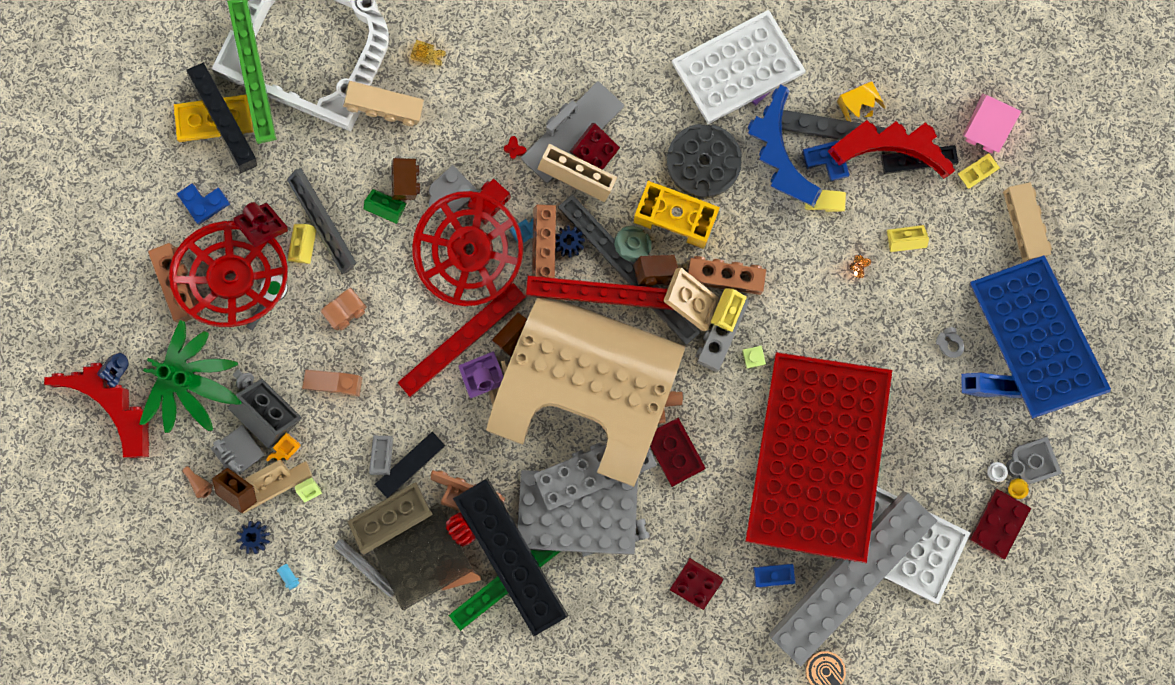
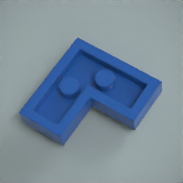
[802,140,850,182]
[177,183,230,225]

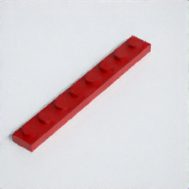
[526,276,674,310]
[397,283,526,398]

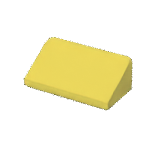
[287,224,316,264]
[887,225,929,252]
[711,288,747,332]

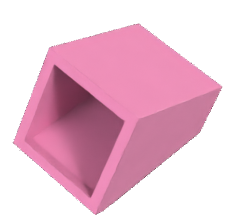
[963,93,1022,154]

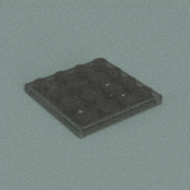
[373,503,473,611]

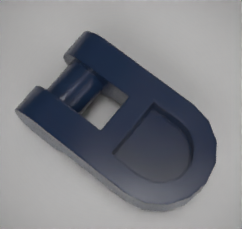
[97,353,129,388]

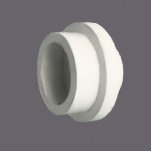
[987,462,1008,482]

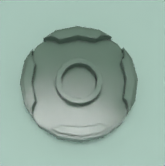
[614,226,652,262]

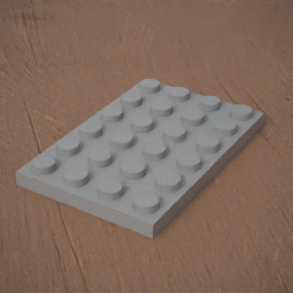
[518,470,638,555]

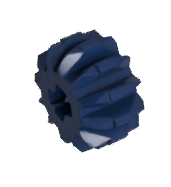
[555,226,585,258]
[236,521,271,554]

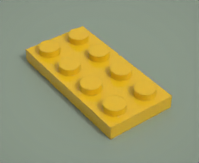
[173,94,254,142]

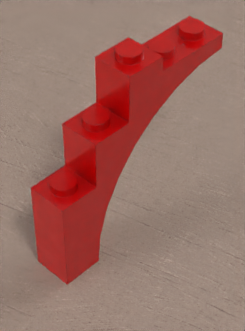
[828,120,956,179]
[44,363,149,459]

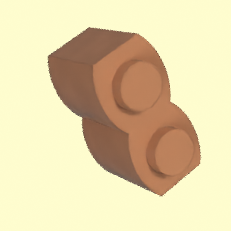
[320,287,367,330]

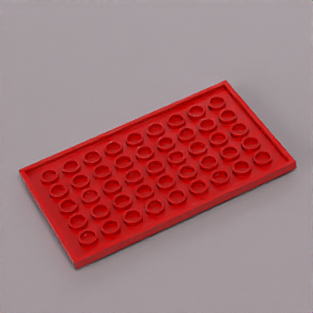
[745,352,893,564]

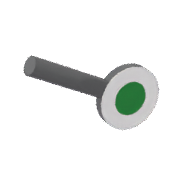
[246,275,288,331]

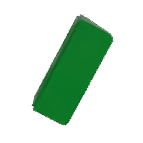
[363,189,407,224]

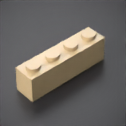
[343,80,424,126]
[537,144,617,202]
[1003,182,1052,263]

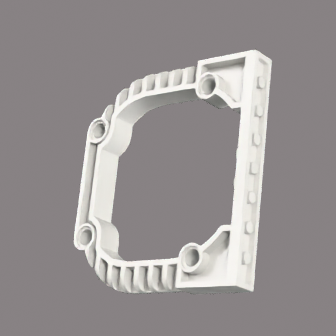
[212,0,389,132]

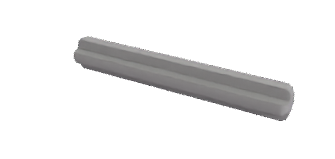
[334,539,397,597]

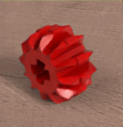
[446,512,476,547]

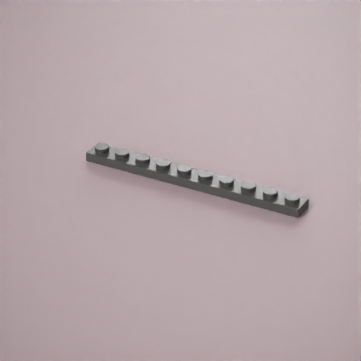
[558,194,700,345]

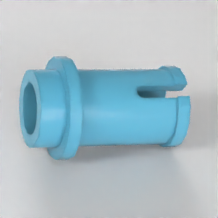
[277,564,300,590]

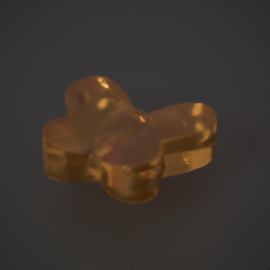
[850,255,871,278]

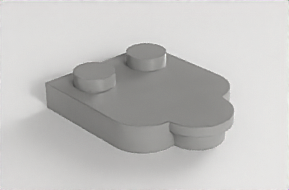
[429,165,479,213]
[1006,437,1062,484]

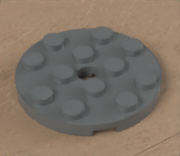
[667,124,742,198]

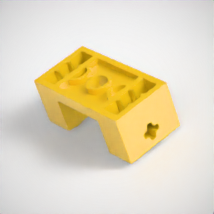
[633,181,720,249]

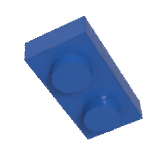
[753,564,796,587]

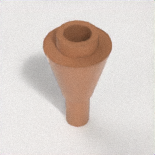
[182,466,213,498]

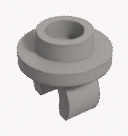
[233,369,254,389]

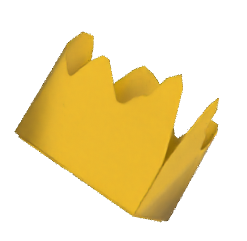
[837,81,885,122]

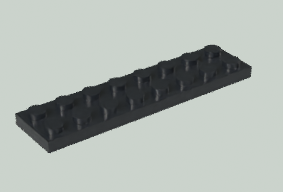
[453,478,569,636]

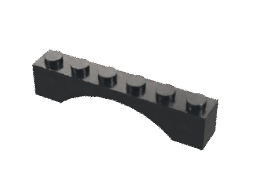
[186,62,257,174]

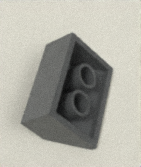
[228,379,302,449]

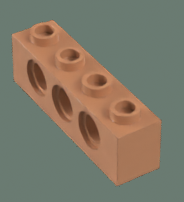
[532,204,556,278]
[148,243,201,323]
[688,256,766,295]

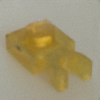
[410,40,446,66]

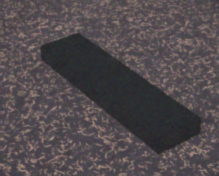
[881,145,959,174]
[374,431,446,498]

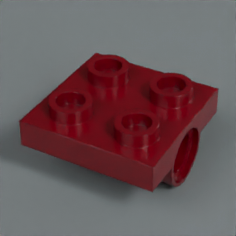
[569,123,620,170]
[233,202,288,247]
[670,558,724,610]

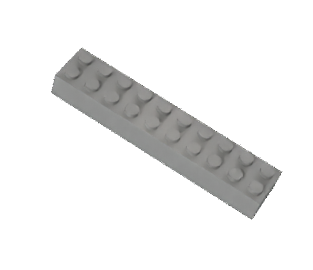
[768,491,938,667]

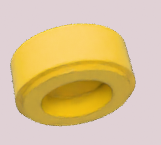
[1008,479,1029,499]

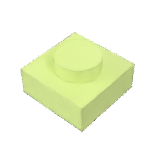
[742,346,766,369]
[294,477,322,503]

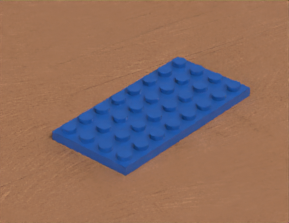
[970,255,1111,419]

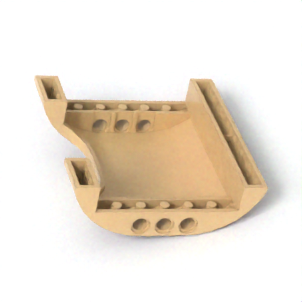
[486,297,685,487]

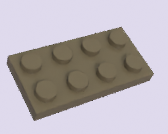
[347,482,433,555]

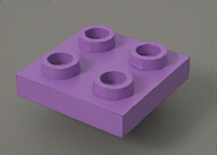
[458,351,504,399]

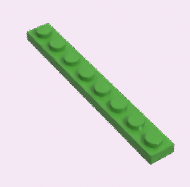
[227,0,277,144]

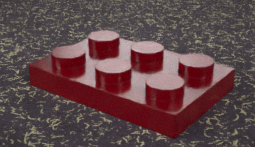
[650,417,706,487]
[968,489,1032,560]

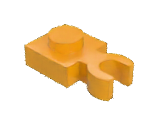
[266,432,301,462]

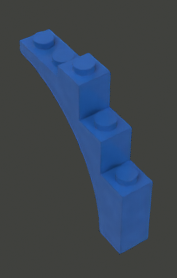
[748,84,822,208]
[961,372,1022,398]

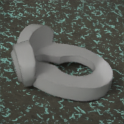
[936,327,964,358]

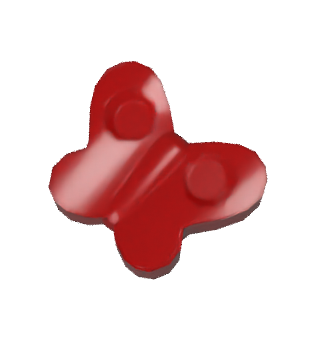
[503,136,527,160]

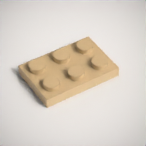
[664,268,719,331]

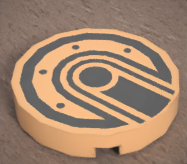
[805,651,846,685]

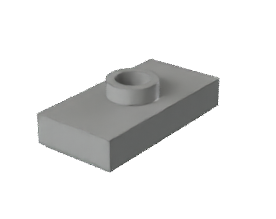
[369,435,394,475]

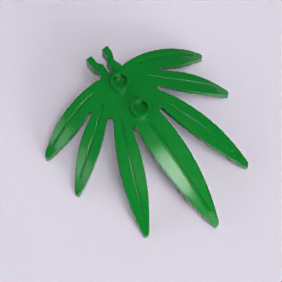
[139,320,242,433]

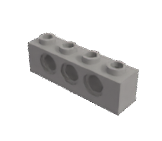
[695,299,750,372]

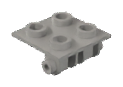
[211,425,265,475]

